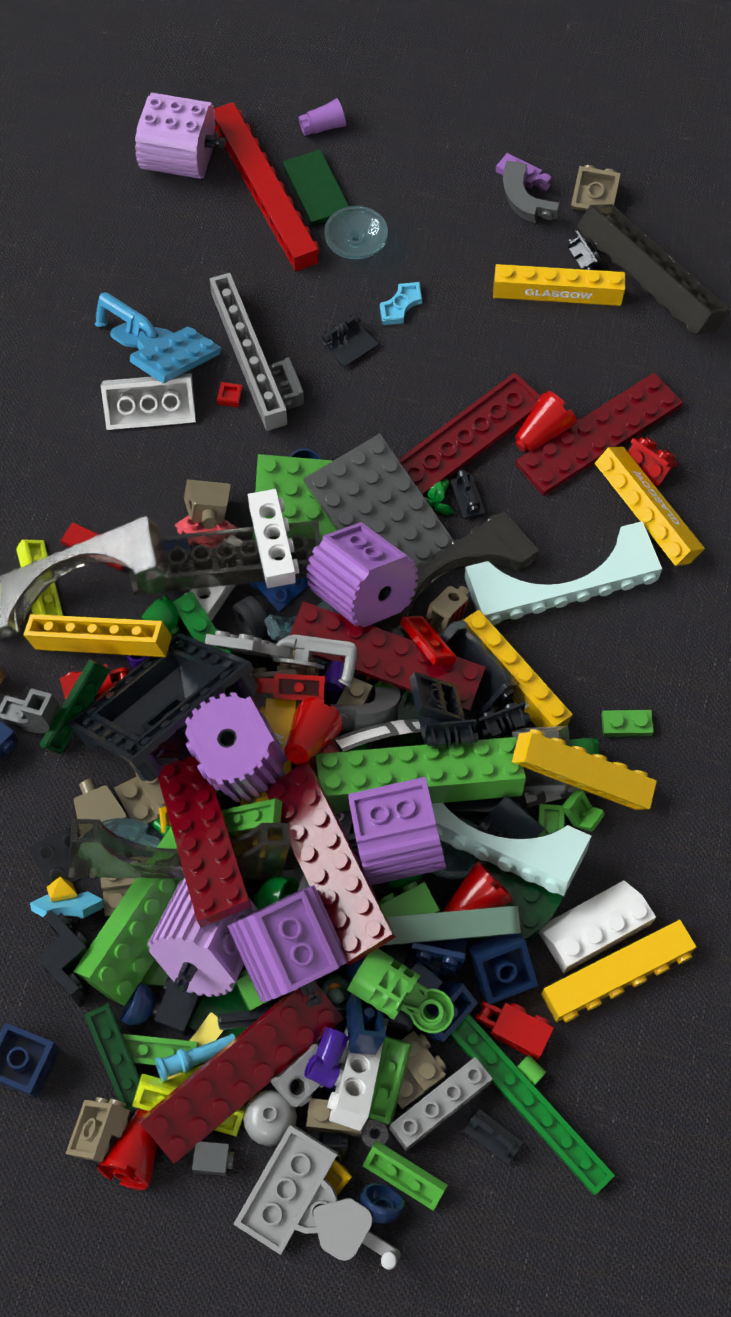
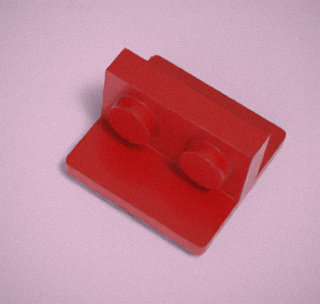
[628,437,679,486]

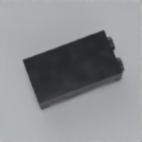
[440,620,520,718]

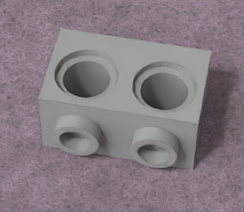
[270,1044,323,1107]

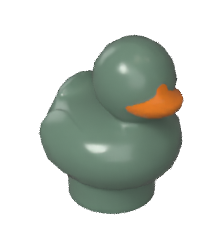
[321,974,352,1005]

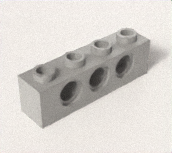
[389,1057,492,1151]

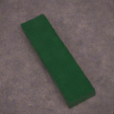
[40,659,111,754]
[84,1003,141,1114]

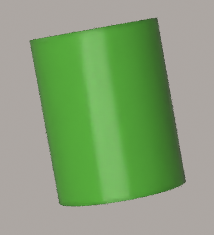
[517,1055,547,1086]

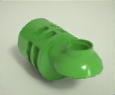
[347,949,454,1033]

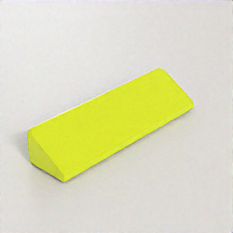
[17,540,63,616]
[132,1074,245,1136]

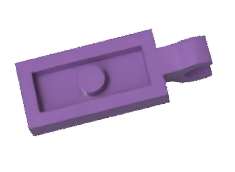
[496,153,551,191]

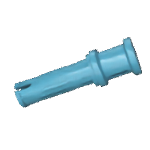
[155,1034,235,1082]

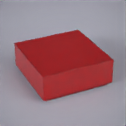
[217,382,243,408]

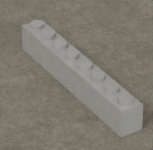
[210,273,287,431]

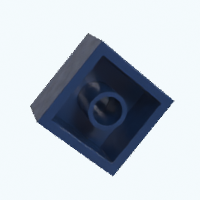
[467,933,538,1005]
[0,1022,60,1099]

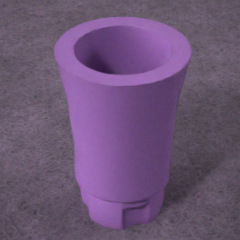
[298,98,346,136]

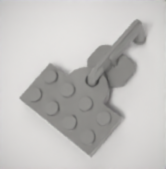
[205,631,357,687]
[234,1124,401,1270]

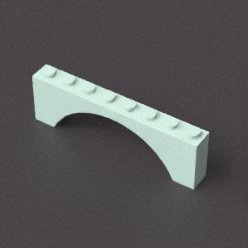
[464,521,662,625]
[432,803,591,896]

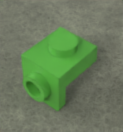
[562,789,605,831]

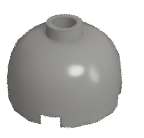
[243,1090,298,1147]

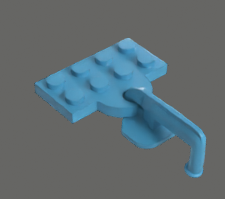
[95,292,221,384]

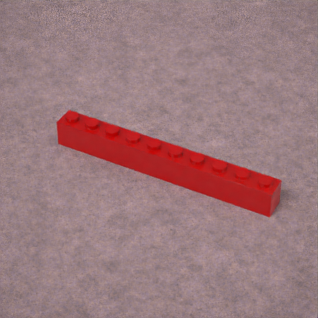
[214,102,320,272]

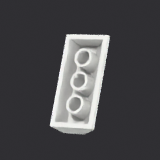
[101,373,196,430]
[539,881,656,974]

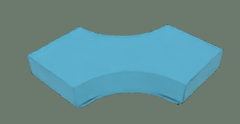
[380,282,422,326]
[30,891,104,919]

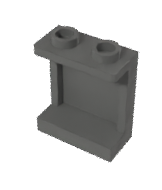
[512,726,572,795]

